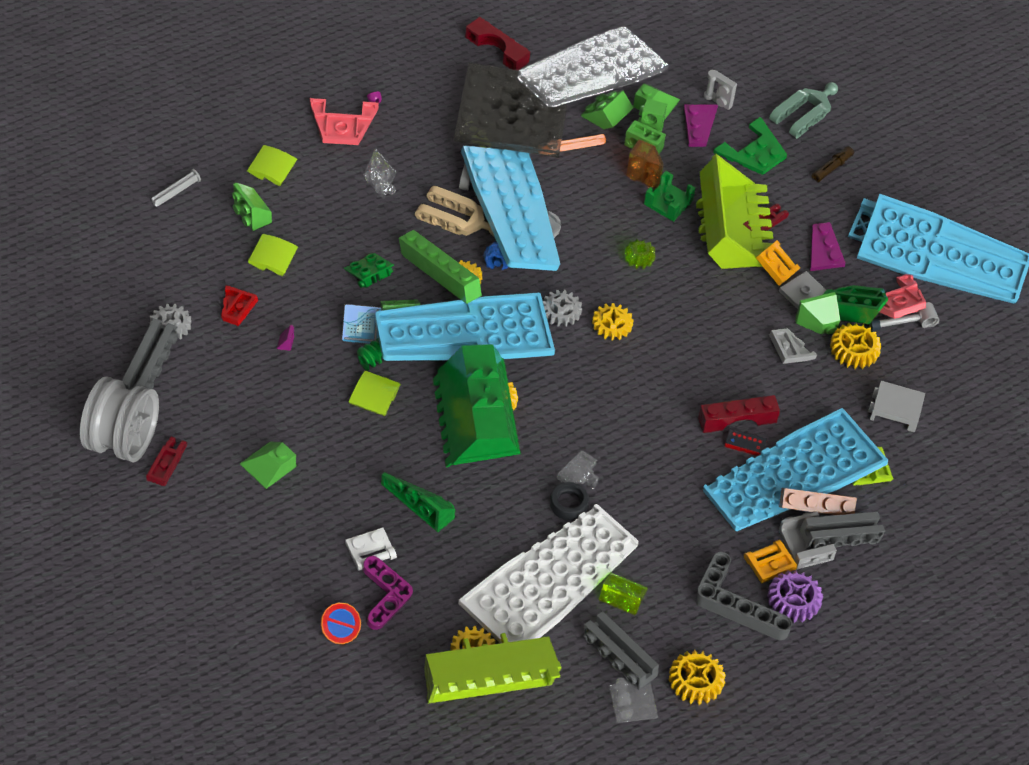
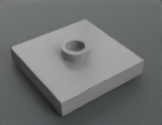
[779,271,826,309]

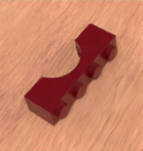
[465,17,530,73]
[698,395,780,433]

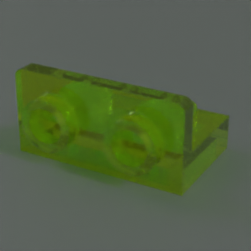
[599,573,648,615]

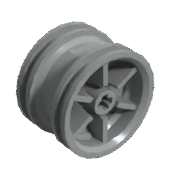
[80,376,159,462]

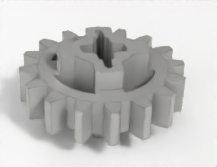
[543,290,582,327]
[149,304,191,340]

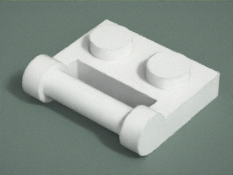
[345,528,397,571]

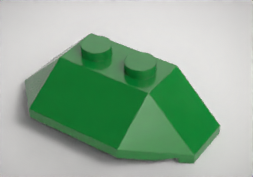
[823,285,888,324]

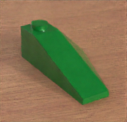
[381,472,455,533]

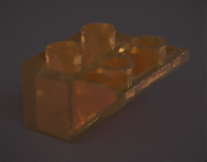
[626,139,664,188]

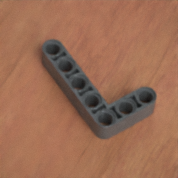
[695,552,792,640]

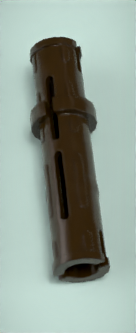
[811,146,854,183]

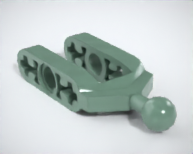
[769,82,838,139]

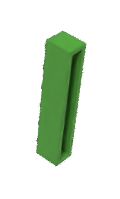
[399,230,482,304]

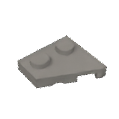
[769,328,817,364]

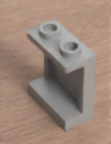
[868,381,925,432]
[779,512,837,569]

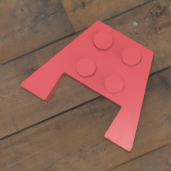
[310,98,379,145]
[879,274,926,319]

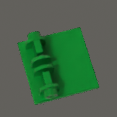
[344,253,394,288]

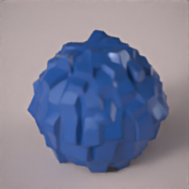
[483,242,508,270]

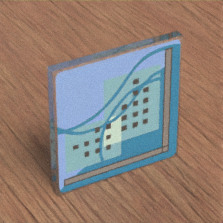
[341,304,383,344]

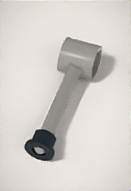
[867,302,939,332]

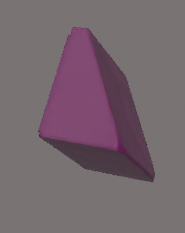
[277,325,294,351]

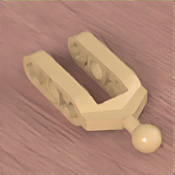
[415,186,494,236]

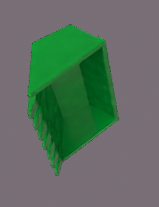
[433,344,521,467]

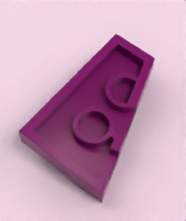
[684,104,718,147]
[810,222,846,271]

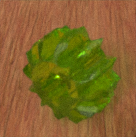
[625,239,656,270]

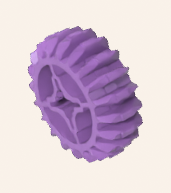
[767,570,823,623]

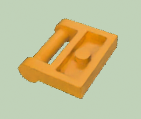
[756,240,800,286]
[744,540,797,584]

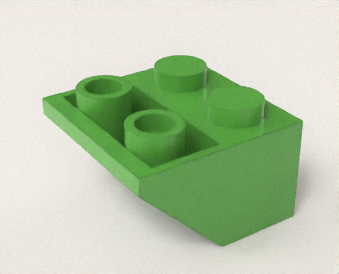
[581,91,633,129]
[232,183,272,231]

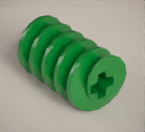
[357,338,386,371]

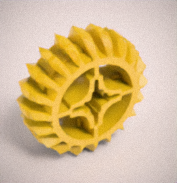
[830,322,881,369]
[669,650,725,705]

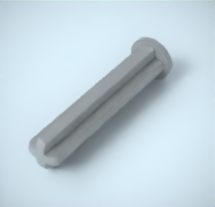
[151,169,201,207]

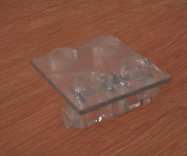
[363,149,396,199]
[609,678,658,723]

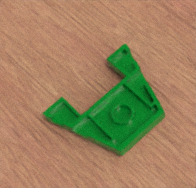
[713,117,787,175]

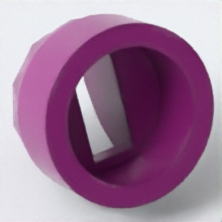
[367,91,382,104]

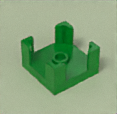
[644,171,696,222]

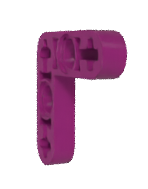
[362,556,413,630]

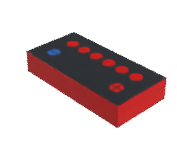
[725,428,767,456]

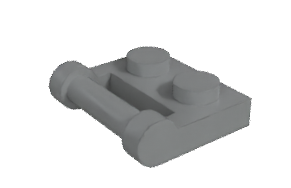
[704,70,737,110]

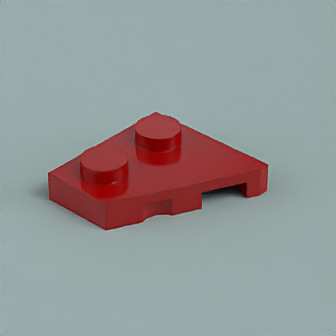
[222,285,258,326]

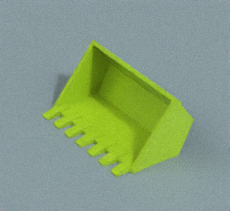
[696,154,774,269]
[424,633,561,704]

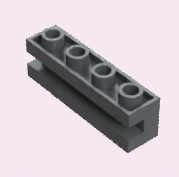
[122,318,178,390]
[800,512,885,549]
[584,611,659,690]

